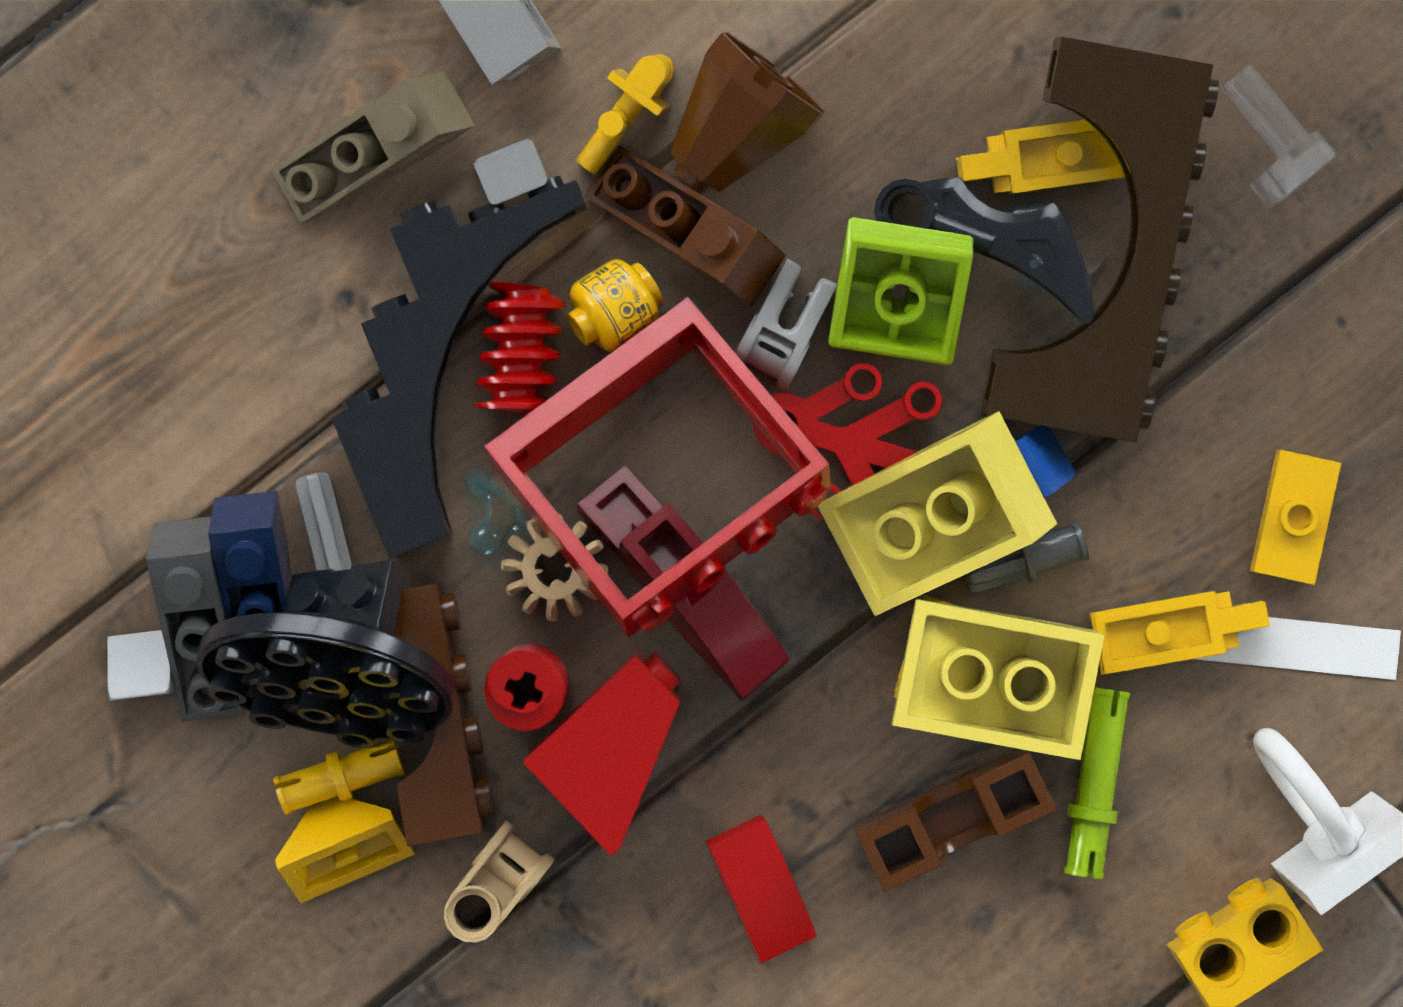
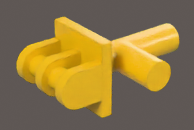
[576,54,675,174]

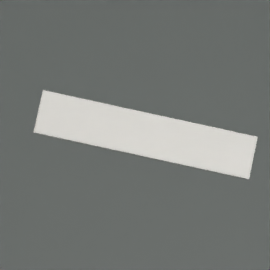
[1196,617,1401,680]

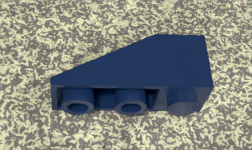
[208,491,292,619]

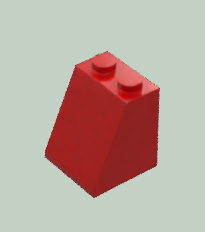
[523,649,681,856]

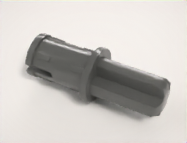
[963,521,1089,593]

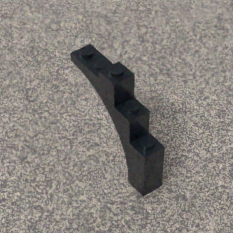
[331,176,588,559]

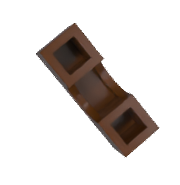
[853,748,1057,892]

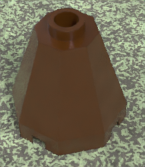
[670,32,826,193]

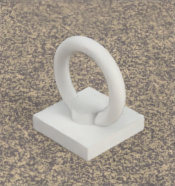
[1253,728,1403,915]

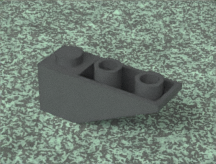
[146,516,244,721]

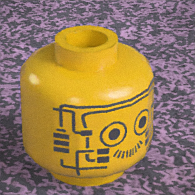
[566,259,663,352]

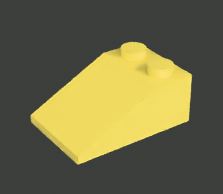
[818,411,1057,616]
[892,599,1105,760]

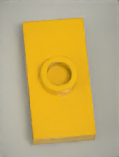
[1250,450,1341,585]

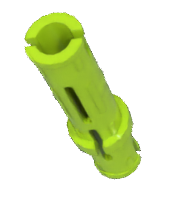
[1064,687,1131,879]

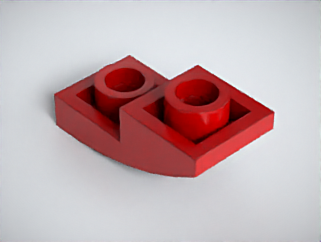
[705,815,817,964]

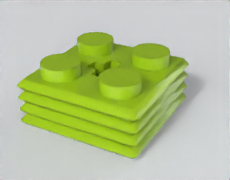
[828,217,973,365]

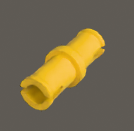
[273,738,406,815]

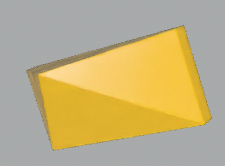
[275,796,415,903]

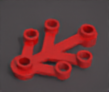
[753,363,942,521]

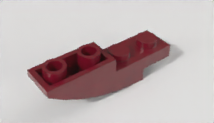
[577,466,789,701]

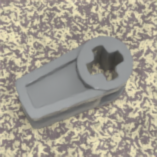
[735,258,838,391]

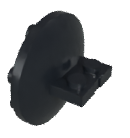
[197,560,456,748]

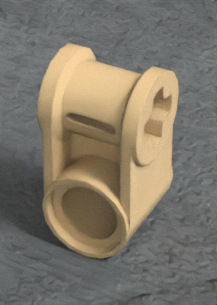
[444,820,555,943]

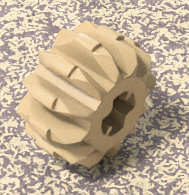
[501,514,608,621]

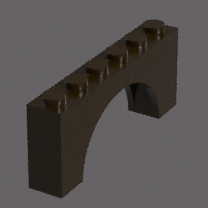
[981,37,1219,443]

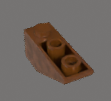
[585,145,786,307]

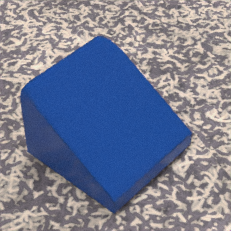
[1014,425,1075,498]

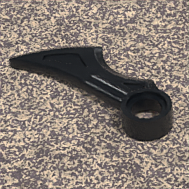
[874,177,1094,325]

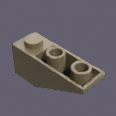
[271,71,475,224]

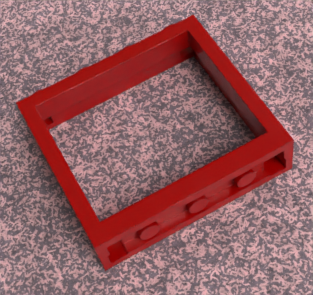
[484,297,831,638]

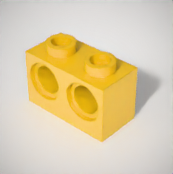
[1166,878,1323,1007]

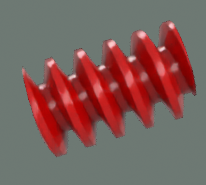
[474,281,566,414]
[484,643,570,731]

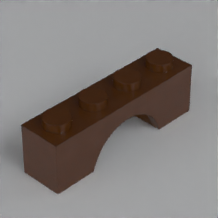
[394,582,495,847]

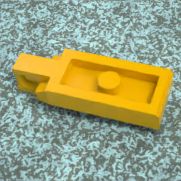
[956,120,1125,194]
[1089,591,1270,675]

